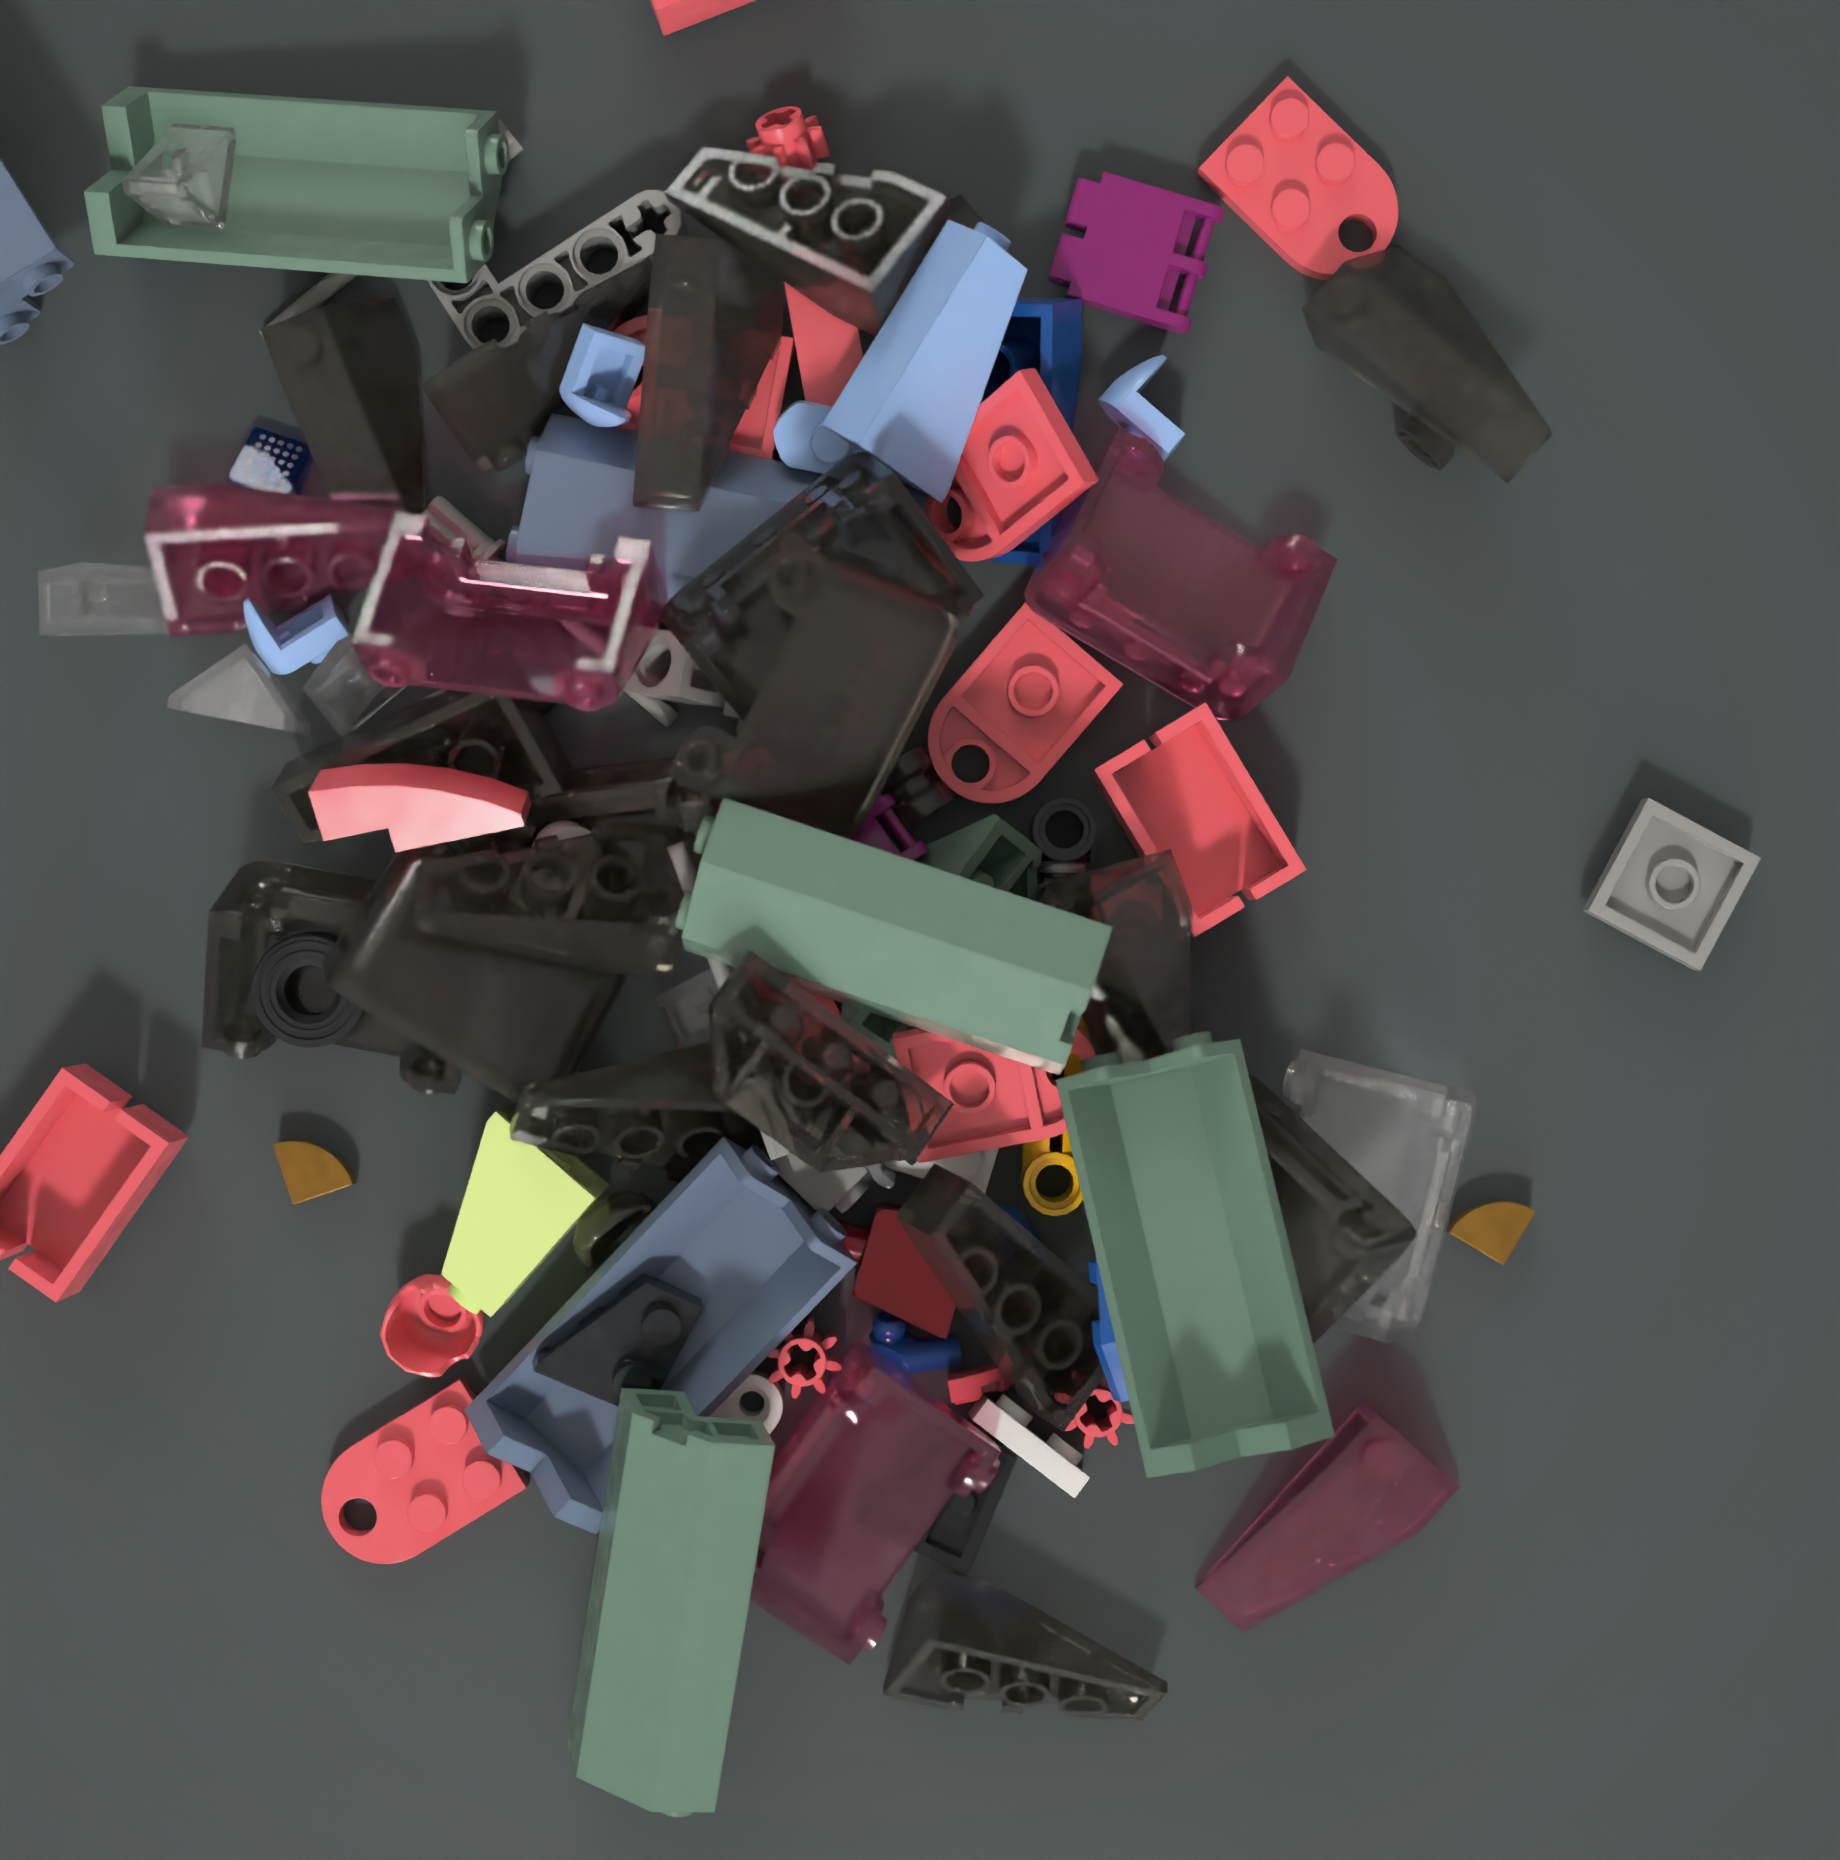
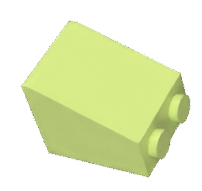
[441,1102,610,1317]

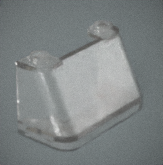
[1279,1049,1476,1343]

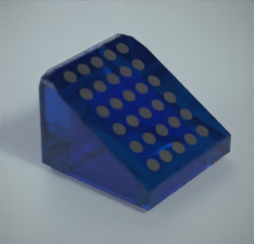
[227,426,317,508]

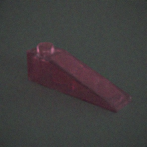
[144,484,417,637]
[1195,1400,1459,1632]

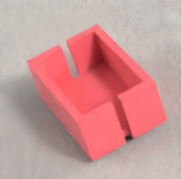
[1089,702,1307,937]
[0,1063,190,1302]

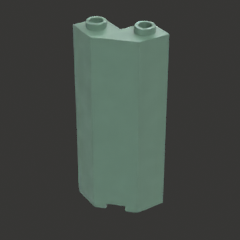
[84,86,509,283]
[675,798,1113,1075]
[1056,1031,1335,1478]
[567,1388,775,1817]

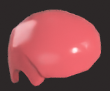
[379,1274,486,1378]

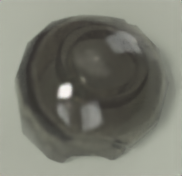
[573,1190,658,1277]

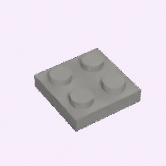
[1582,798,1761,971]

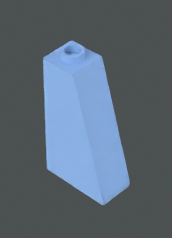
[822,219,1028,503]

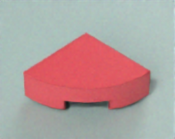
[947,1361,1013,1405]

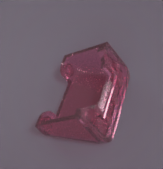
[1024,427,1338,721]
[351,512,667,711]
[750,1341,1001,1665]

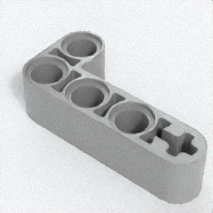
[428,190,687,366]

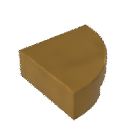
[272,1139,357,1205]
[1445,1200,1536,1266]

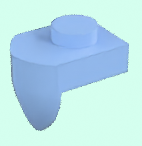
[559,323,649,427]
[1098,355,1185,464]
[773,400,861,480]
[243,594,350,675]

